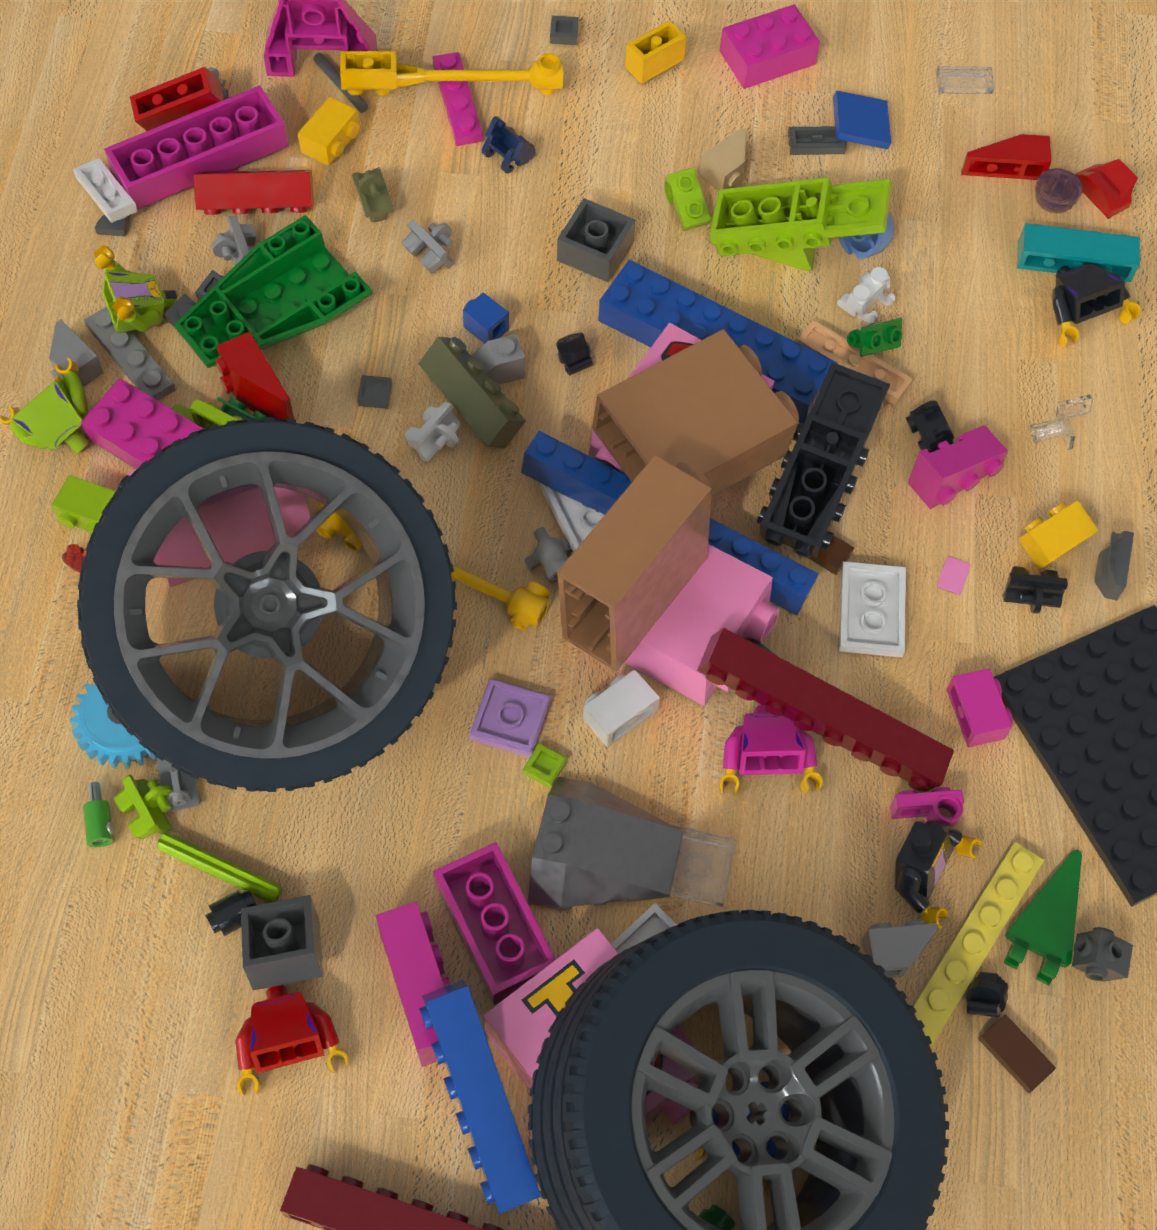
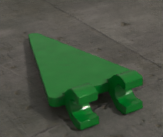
[1004,850,1082,986]

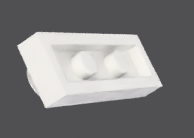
[73,158,138,223]

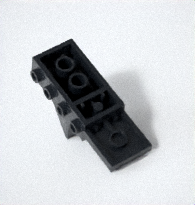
[757,362,890,558]

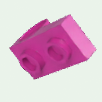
[890,787,964,827]

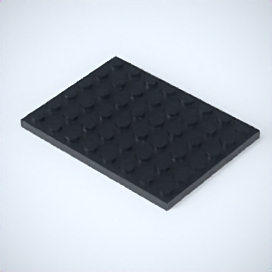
[994,605,1157,907]

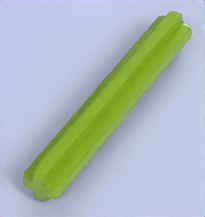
[157,832,282,903]

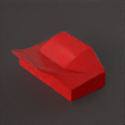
[1072,159,1138,219]

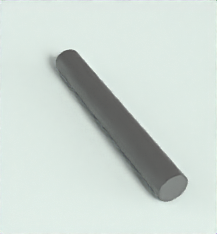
[313,53,368,113]

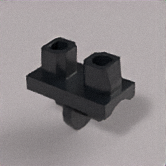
[1003,566,1068,614]

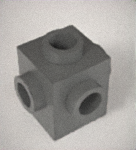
[1072,927,1133,982]

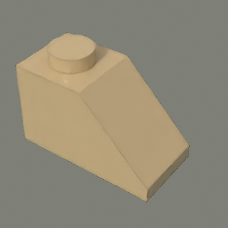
[699,128,746,191]

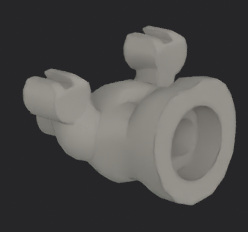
[525,527,572,583]

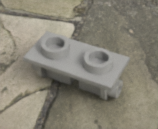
[157,758,200,813]

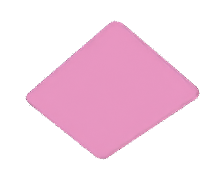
[937,556,971,595]

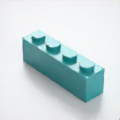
[1017,223,1140,282]

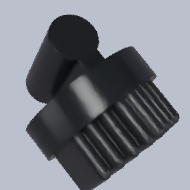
[556,332,593,376]
[966,972,1009,1017]

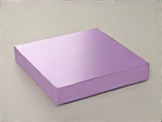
[469,678,552,758]

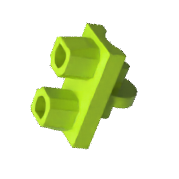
[113,775,173,839]

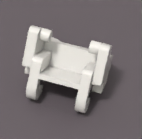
[837,267,895,324]

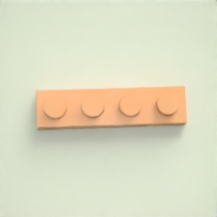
[797,320,913,406]

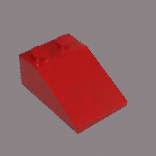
[215,331,294,419]

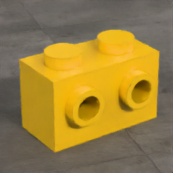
[625,20,687,84]
[298,97,360,166]
[1018,500,1099,570]

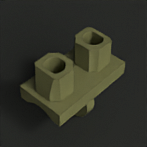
[352,167,394,223]

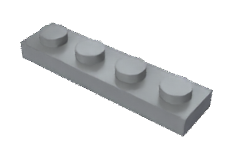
[84,307,176,401]

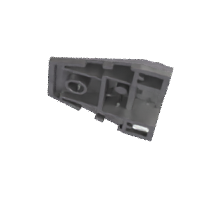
[528,777,683,910]

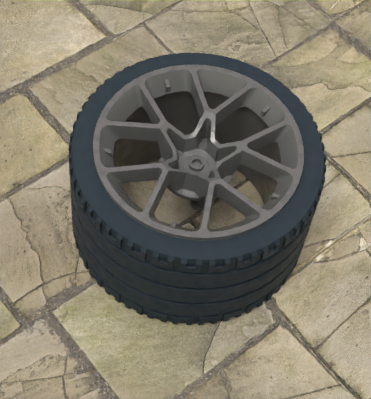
[77,417,457,792]

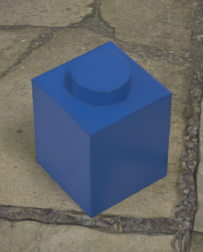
[463,292,509,344]

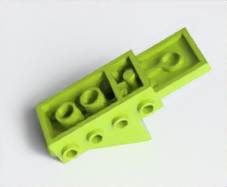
[710,177,892,271]

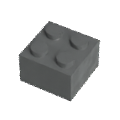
[557,198,636,282]
[241,895,323,991]

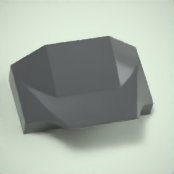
[1094,531,1134,601]

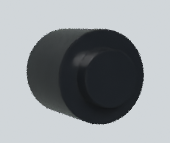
[205,889,257,936]

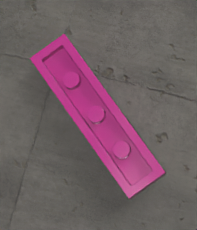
[432,52,483,146]

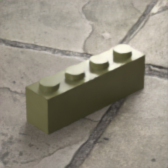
[418,337,526,447]

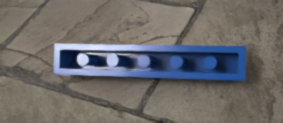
[419,980,541,1214]

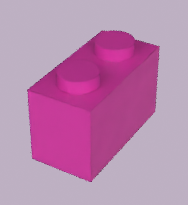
[946,668,1013,748]

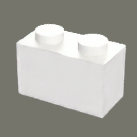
[583,670,660,747]

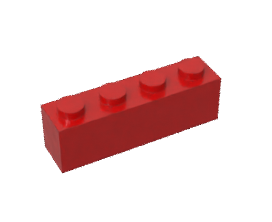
[193,170,314,215]

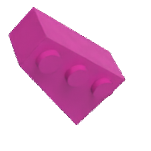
[908,425,1008,510]

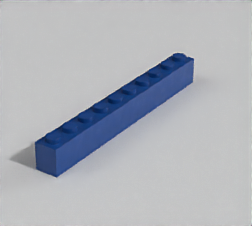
[521,431,819,615]

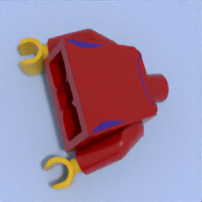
[235,985,348,1095]

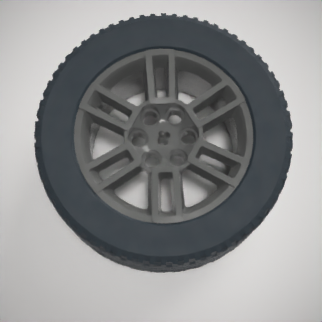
[528,910,949,1230]

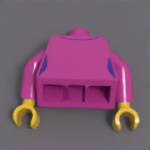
[719,705,823,795]

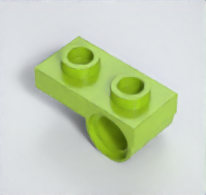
[664,167,712,231]

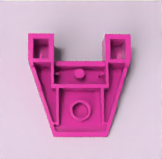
[264,0,378,77]

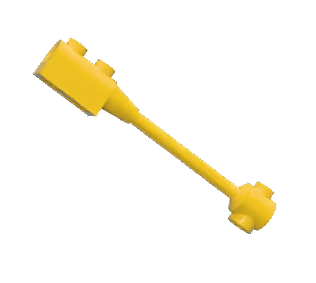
[340,51,563,96]
[314,503,551,631]

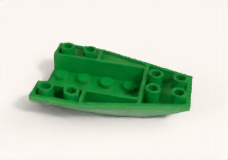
[174,215,373,368]

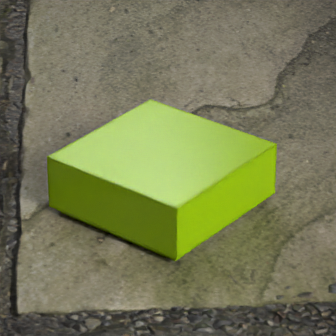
[522,743,568,789]

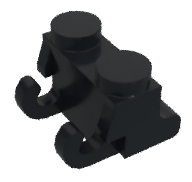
[905,400,954,453]

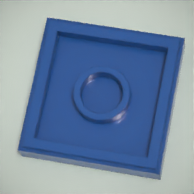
[833,90,891,149]

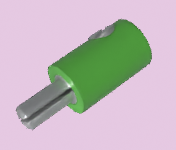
[83,782,114,848]

